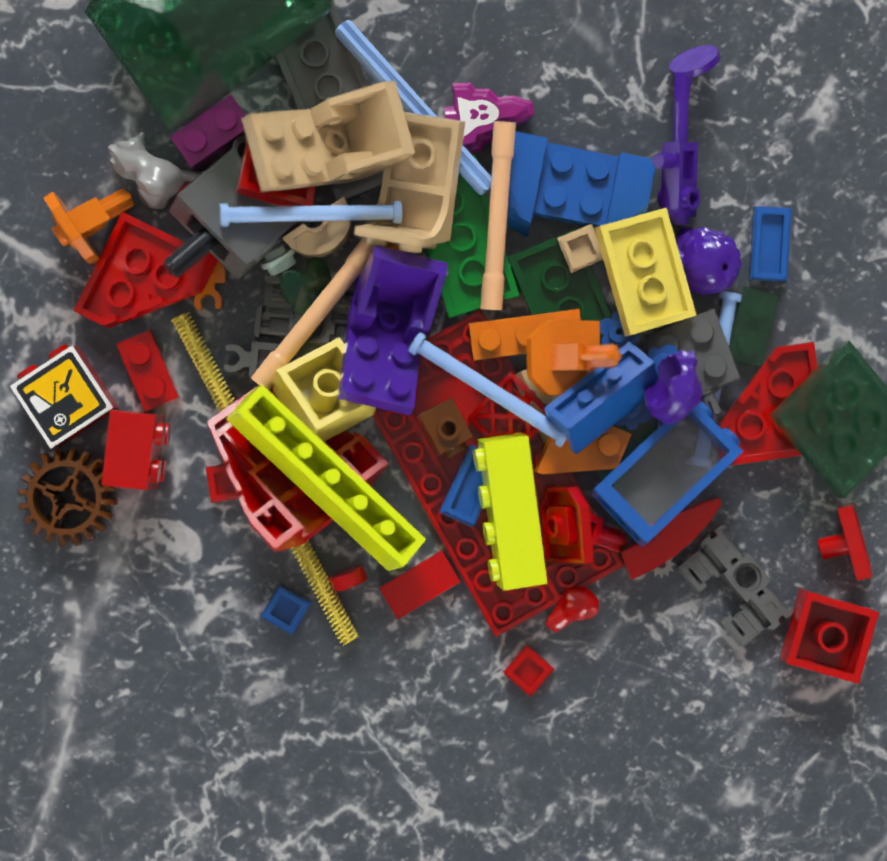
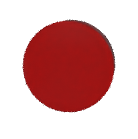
[329,564,368,592]

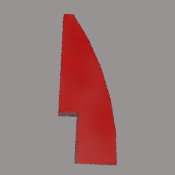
[619,497,722,580]

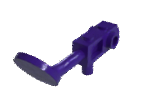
[652,45,721,225]

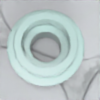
[260,244,296,276]

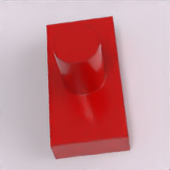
[818,502,873,581]

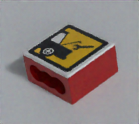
[10,344,119,448]

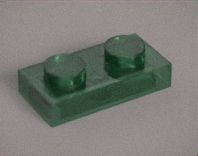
[729,286,780,367]

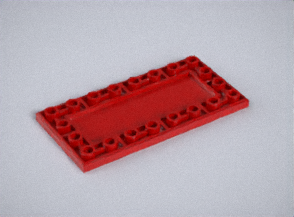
[372,309,624,637]

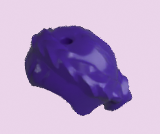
[675,227,742,296]
[644,350,702,425]

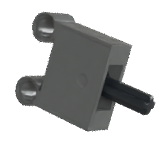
[163,135,318,280]

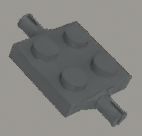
[645,309,741,416]

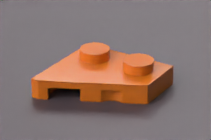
[534,426,631,474]

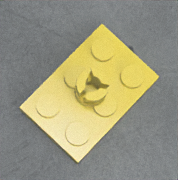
[595,208,696,336]

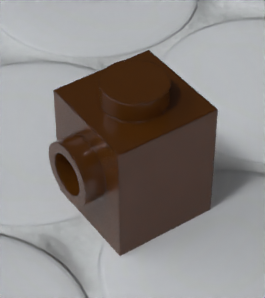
[416,398,473,459]

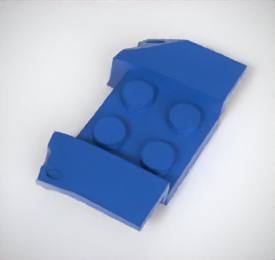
[507,131,655,237]

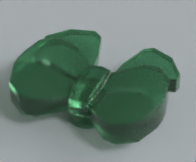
[279,257,331,315]

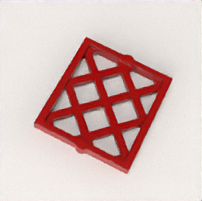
[467,371,546,441]

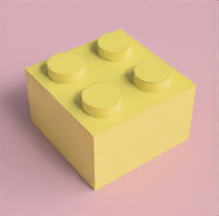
[272,337,376,442]

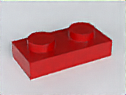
[116,330,180,412]

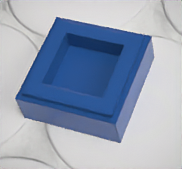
[260,584,311,635]

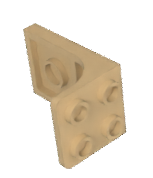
[354,112,465,252]

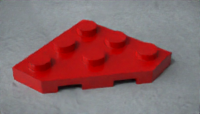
[73,212,218,328]
[715,342,830,466]

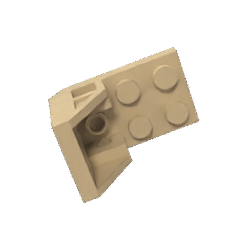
[242,81,415,192]

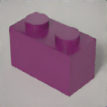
[170,94,246,172]

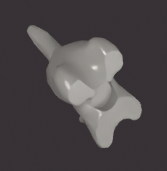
[107,132,204,209]

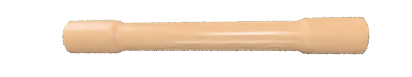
[480,121,516,310]
[251,237,384,390]

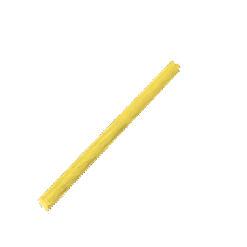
[171,312,359,646]

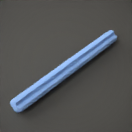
[335,20,492,195]

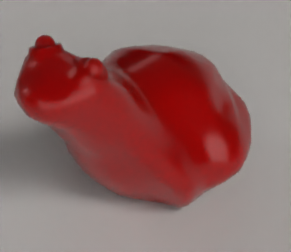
[545,586,599,633]

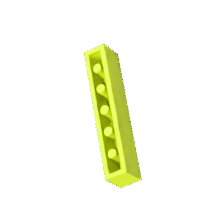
[226,385,426,571]

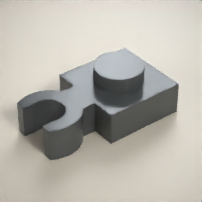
[224,341,280,379]

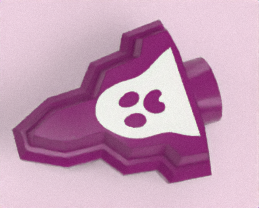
[444,82,534,155]

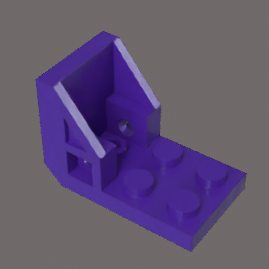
[337,245,448,416]

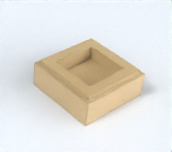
[557,224,603,273]

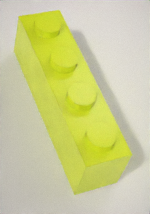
[473,433,547,591]

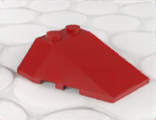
[207,385,389,552]

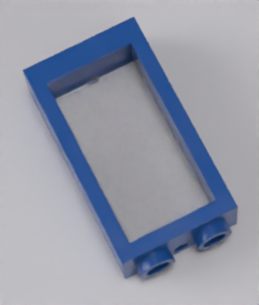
[591,401,743,548]

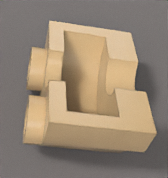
[282,196,352,259]

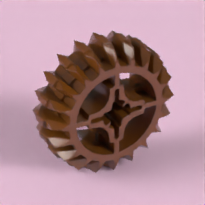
[17,447,119,547]

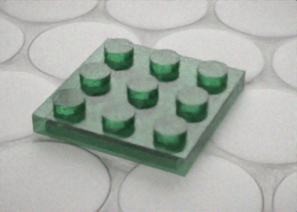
[769,340,887,498]

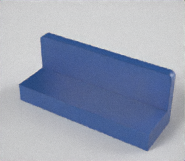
[544,341,658,454]

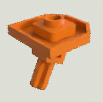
[44,189,134,267]
[527,320,622,396]

